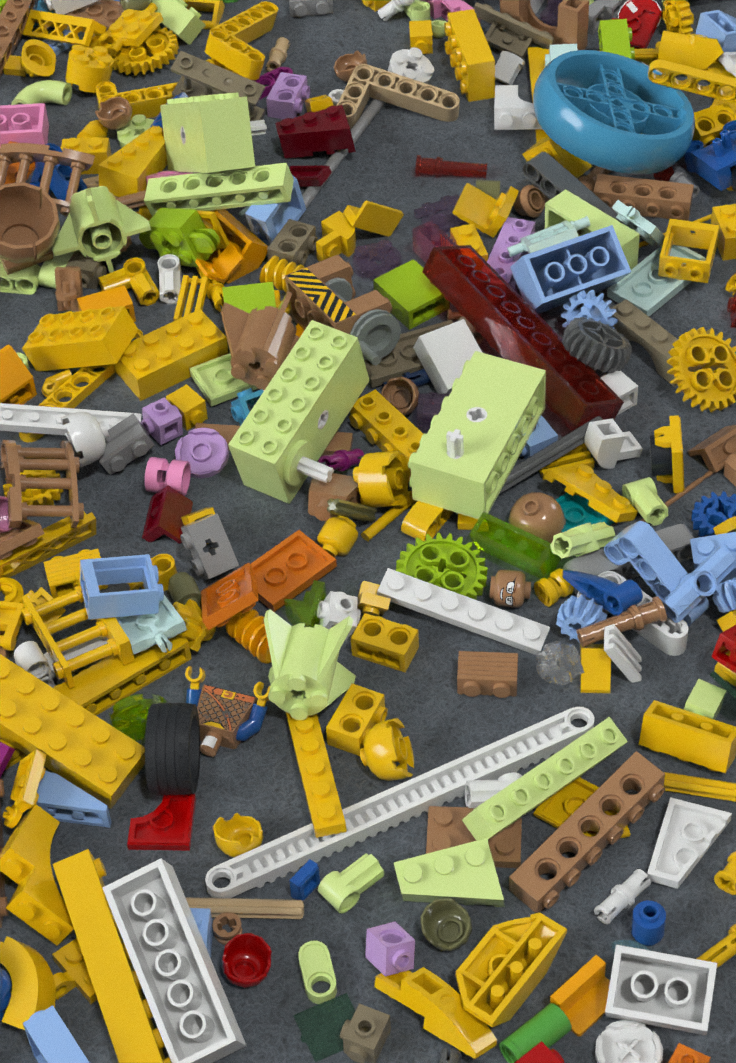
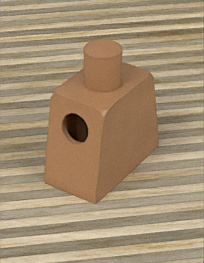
[308,473,361,521]

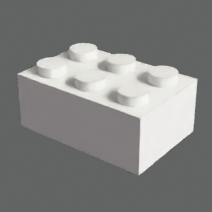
[605,945,717,1035]

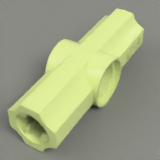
[550,522,616,559]

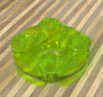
[109,694,168,741]

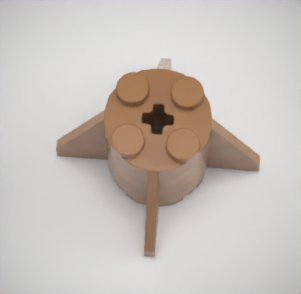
[221,291,300,390]

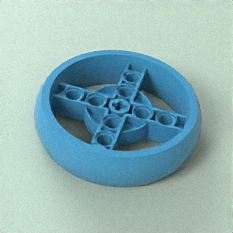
[533,50,695,174]

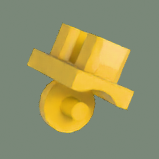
[172,599,216,652]

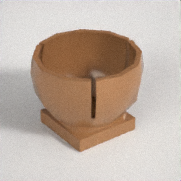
[0,182,60,275]

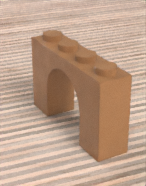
[500,0,589,50]

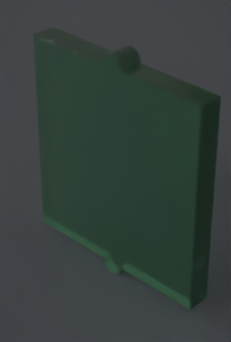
[710,671,736,699]
[293,993,355,1062]

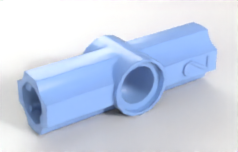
[662,547,736,623]

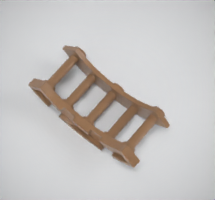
[0,143,95,217]
[1,440,84,528]

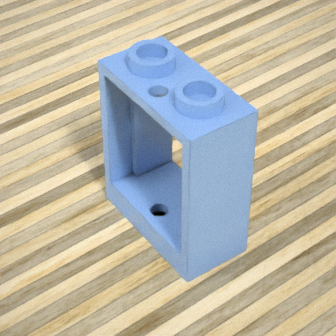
[245,176,306,246]
[80,554,164,620]
[23,1006,89,1063]

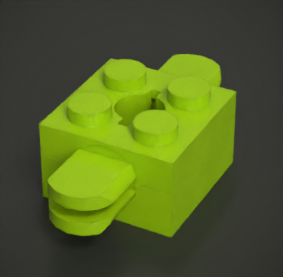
[139,208,220,267]

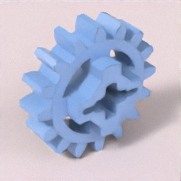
[561,290,618,329]

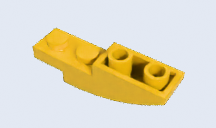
[374,967,497,1059]

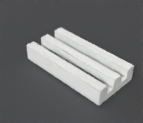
[604,624,642,683]

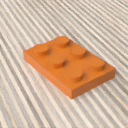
[251,530,337,612]
[201,562,259,630]

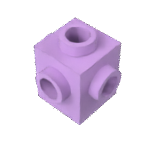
[141,398,183,445]

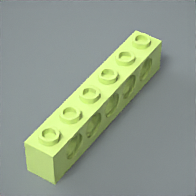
[144,163,294,217]
[462,717,628,841]

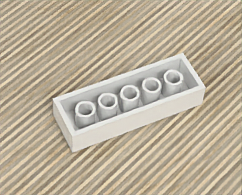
[103,858,247,1063]

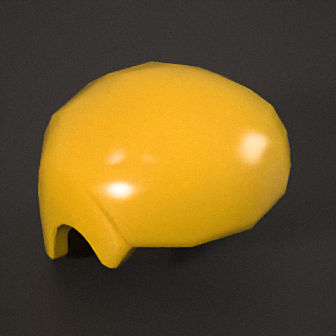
[213,813,264,858]

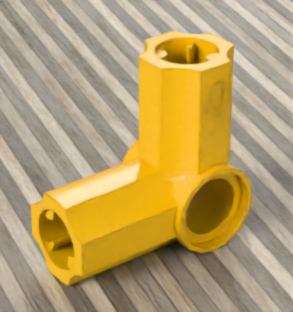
[98,257,160,306]

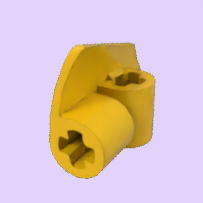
[656,31,724,73]

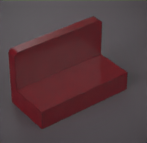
[142,485,193,544]

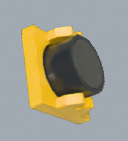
[650,415,685,493]

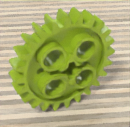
[396,533,488,600]

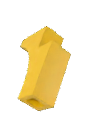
[0,804,74,946]

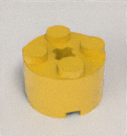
[65,45,114,93]
[353,451,412,508]

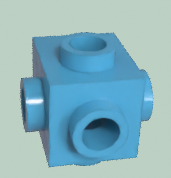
[231,388,264,426]

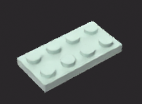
[607,245,706,316]

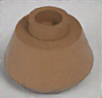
[514,185,545,218]

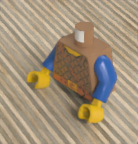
[185,666,270,756]

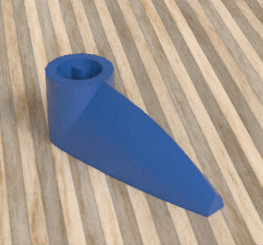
[563,570,643,616]

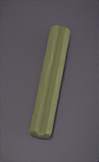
[327,498,377,522]

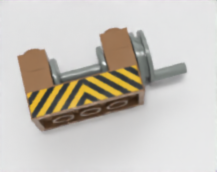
[285,255,401,366]

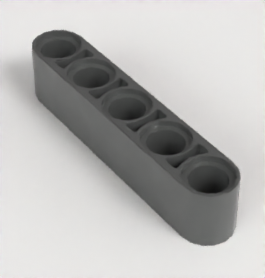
[523,152,620,222]

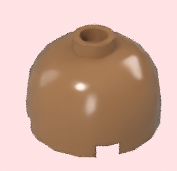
[509,492,566,549]

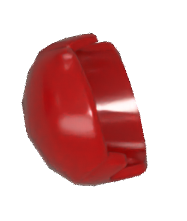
[222,933,272,988]

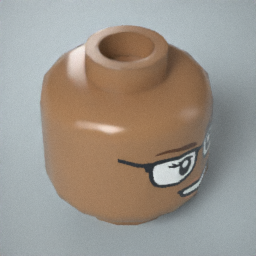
[489,569,531,608]

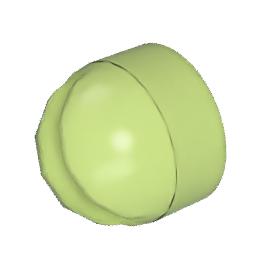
[431,20,446,38]

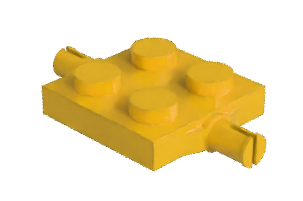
[105,3,163,55]

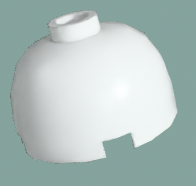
[61,412,109,467]

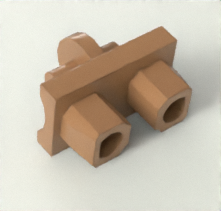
[55,266,83,312]

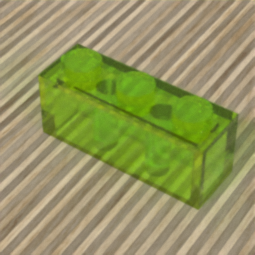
[469,512,561,579]

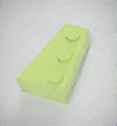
[394,838,504,907]

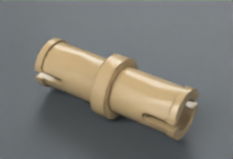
[266,37,290,72]

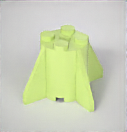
[52,186,151,273]
[264,609,356,720]

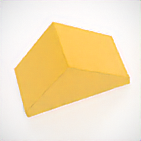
[580,644,611,693]

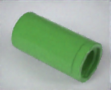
[499,1003,572,1063]

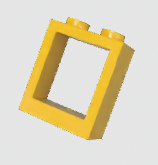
[658,219,719,283]

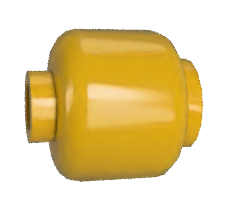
[317,515,358,558]

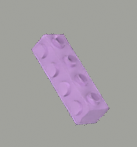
[479,217,535,303]

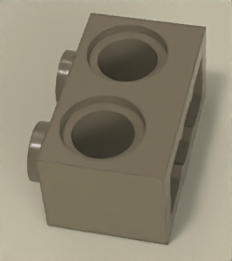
[267,219,318,266]

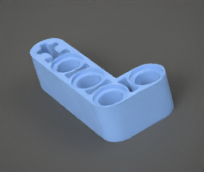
[604,521,709,627]

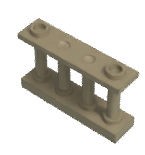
[171,51,265,121]

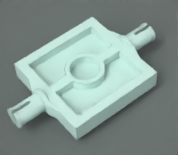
[612,200,665,246]
[507,216,591,257]
[115,595,187,654]

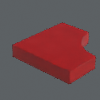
[611,5,662,49]
[127,794,196,851]

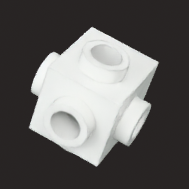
[317,591,361,640]

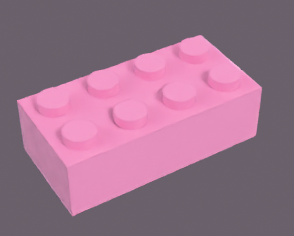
[0,103,49,147]

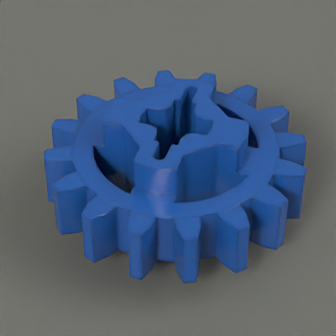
[691,491,736,537]

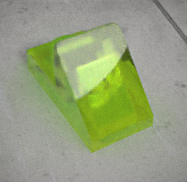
[284,580,326,628]

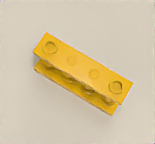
[21,572,135,689]

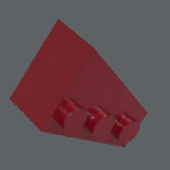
[275,105,356,158]

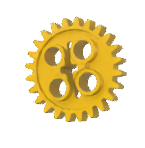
[107,25,179,76]
[666,327,736,412]

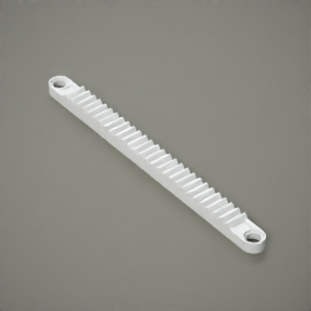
[205,707,594,898]

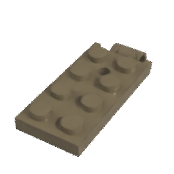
[364,315,485,387]

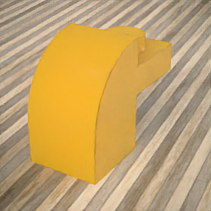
[316,211,356,262]

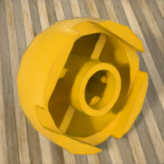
[360,718,414,781]

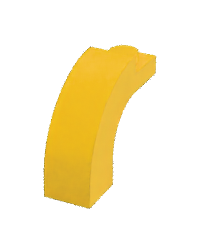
[0,936,56,1030]

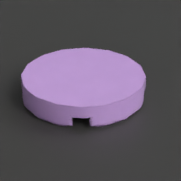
[175,427,229,478]

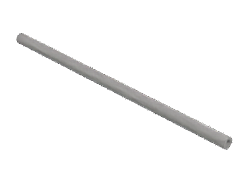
[302,67,411,209]

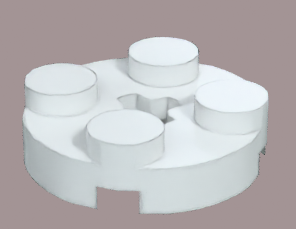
[388,47,434,84]

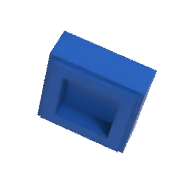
[289,859,320,901]

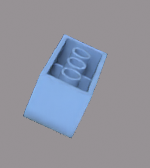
[510,225,631,315]

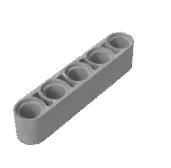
[563,524,694,594]

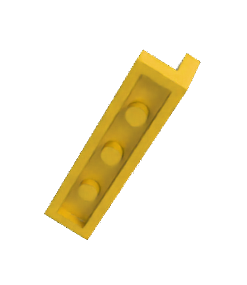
[23,10,107,47]
[0,512,97,578]

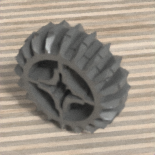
[562,317,632,373]

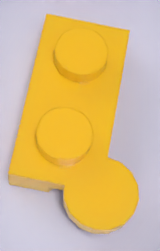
[2,749,47,829]

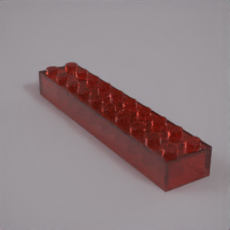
[422,245,624,431]

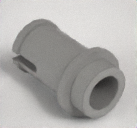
[670,172,700,198]

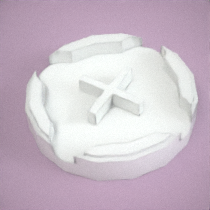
[595,1019,663,1063]

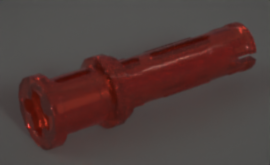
[415,155,488,179]

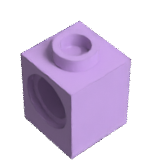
[366,922,415,976]

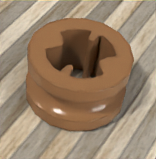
[212,912,243,945]

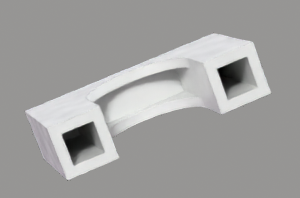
[494,85,542,130]

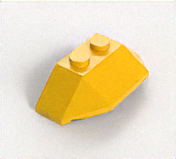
[455,912,567,1027]

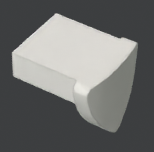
[495,51,525,85]

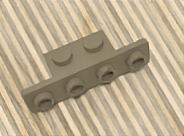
[474,2,555,59]

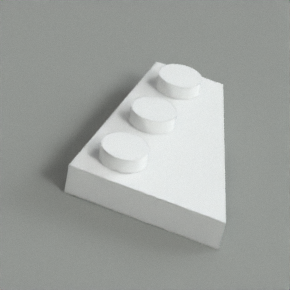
[646,797,732,889]

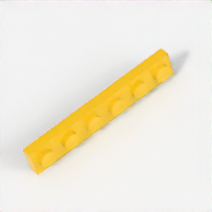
[285,711,347,838]

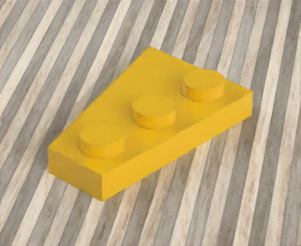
[544,464,638,523]

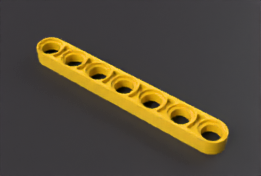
[648,59,736,104]
[18,329,143,442]

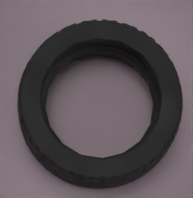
[145,703,200,795]

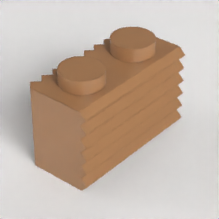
[457,651,518,698]

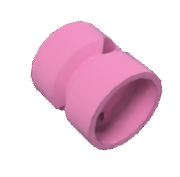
[145,457,191,496]

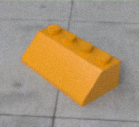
[203,209,268,284]

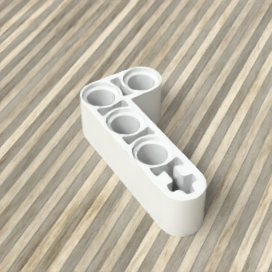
[577,571,689,656]
[14,636,108,688]

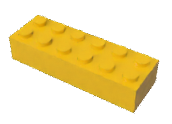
[0,654,145,809]

